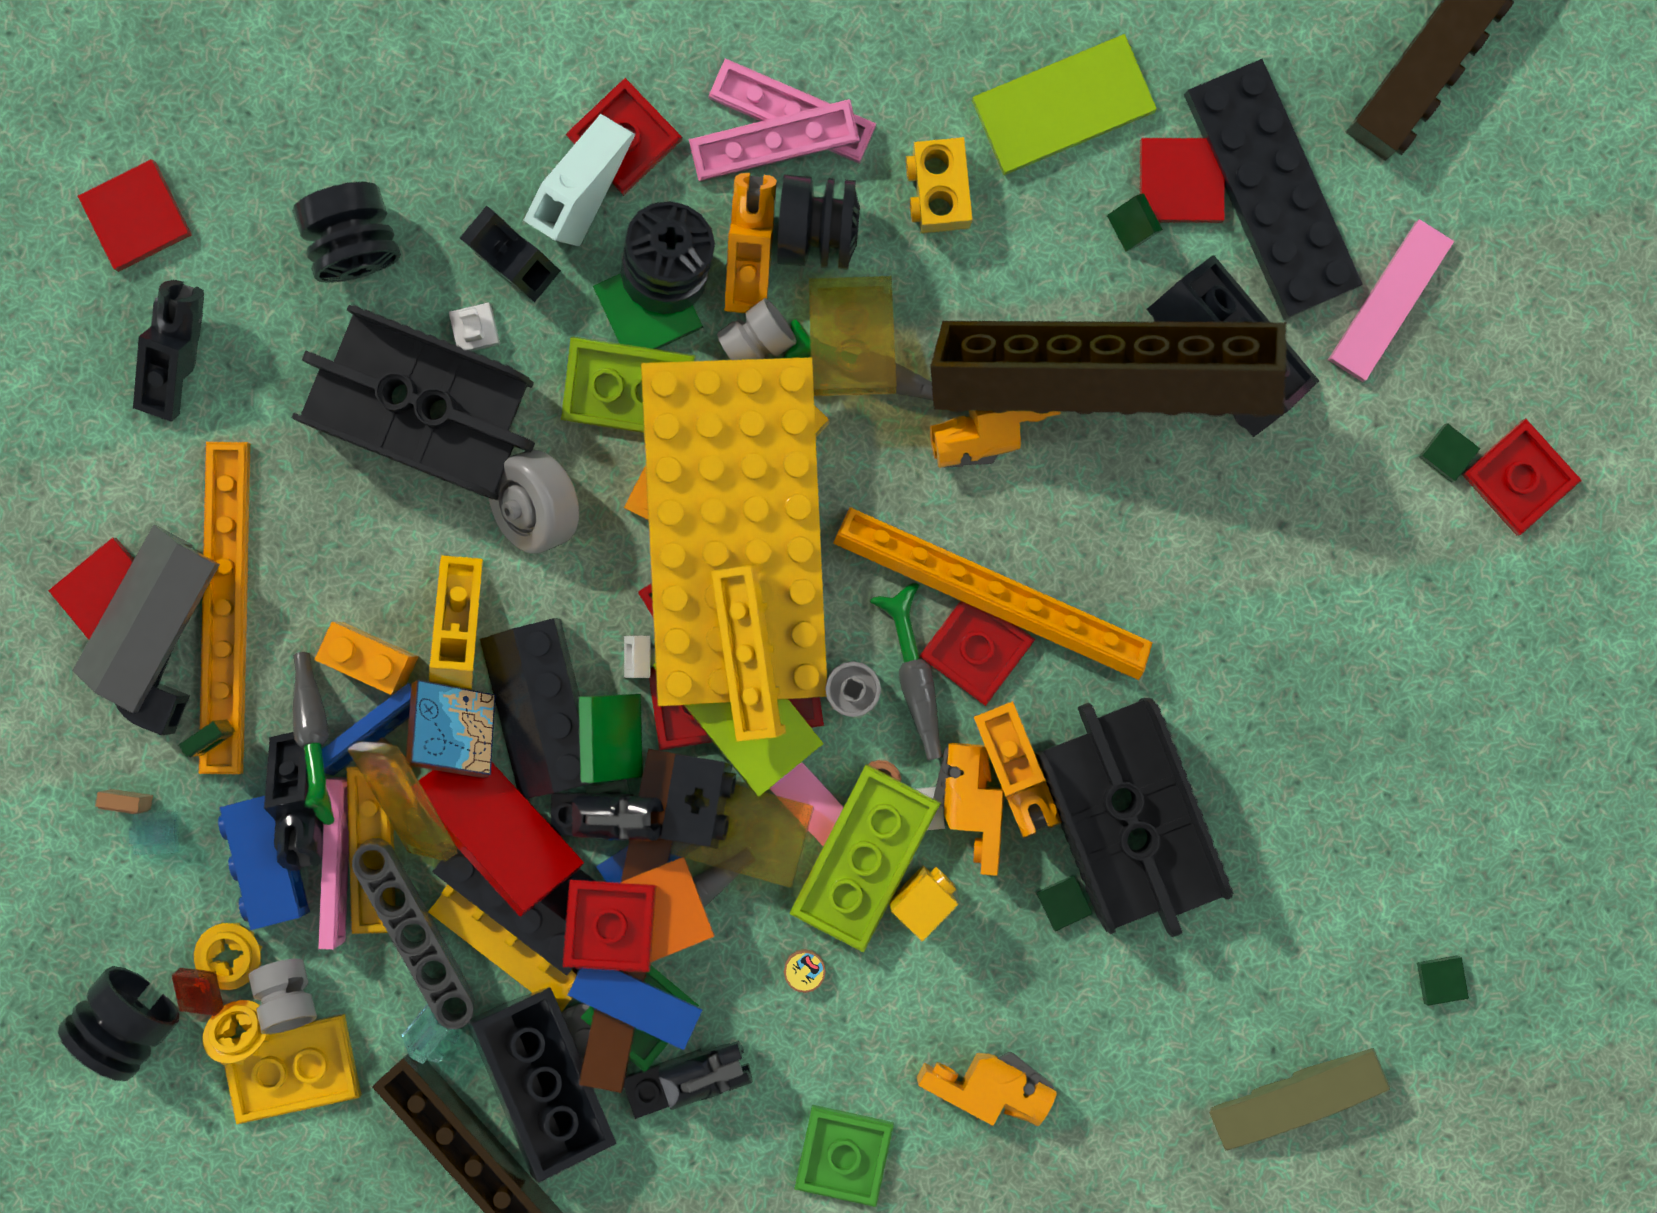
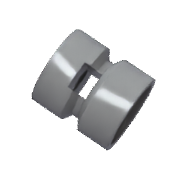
[717,298,796,360]
[825,661,881,717]
[248,959,317,1034]

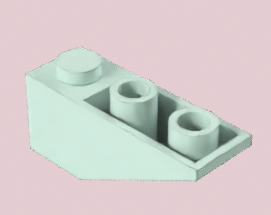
[523,114,636,247]

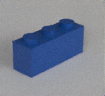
[218,796,310,931]

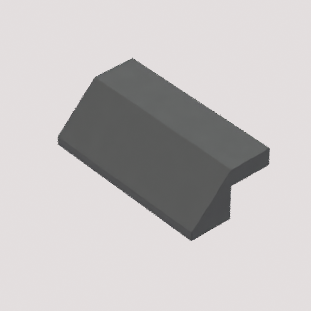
[72,525,220,713]

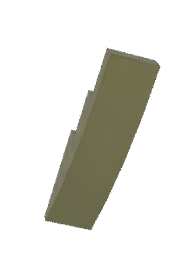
[1209,1048,1390,1151]

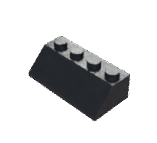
[1146,255,1319,437]
[480,618,592,799]
[432,844,596,976]
[467,987,617,1183]

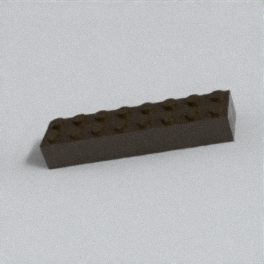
[930,321,1287,417]

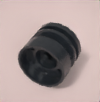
[777,174,860,270]
[292,181,401,283]
[620,201,715,314]
[58,966,180,1081]

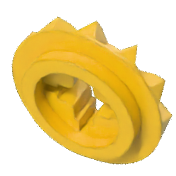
[194,923,262,990]
[203,1000,269,1067]

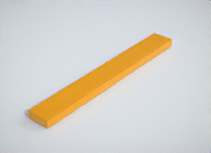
[199,442,250,774]
[833,507,1153,680]

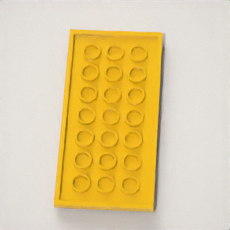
[641,358,827,706]

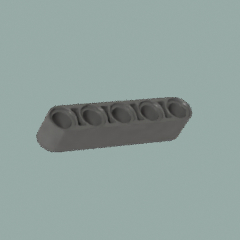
[352,838,475,1029]

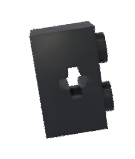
[660,754,736,849]

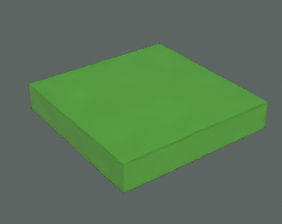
[794,1105,894,1207]

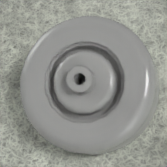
[489,450,579,554]

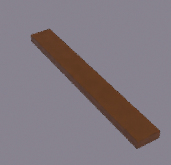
[579,748,686,1093]

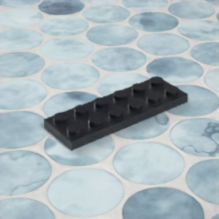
[1184,59,1363,320]

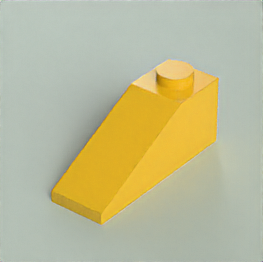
[429,555,483,690]

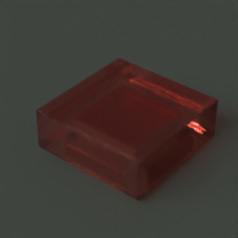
[172,968,224,1016]

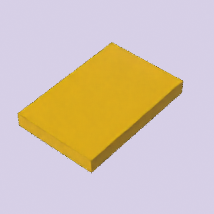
[224,1014,362,1125]

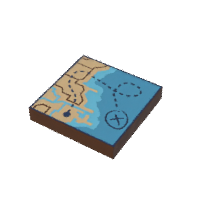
[405,680,496,778]

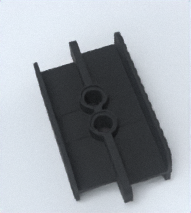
[291,305,535,500]
[1034,698,1233,937]

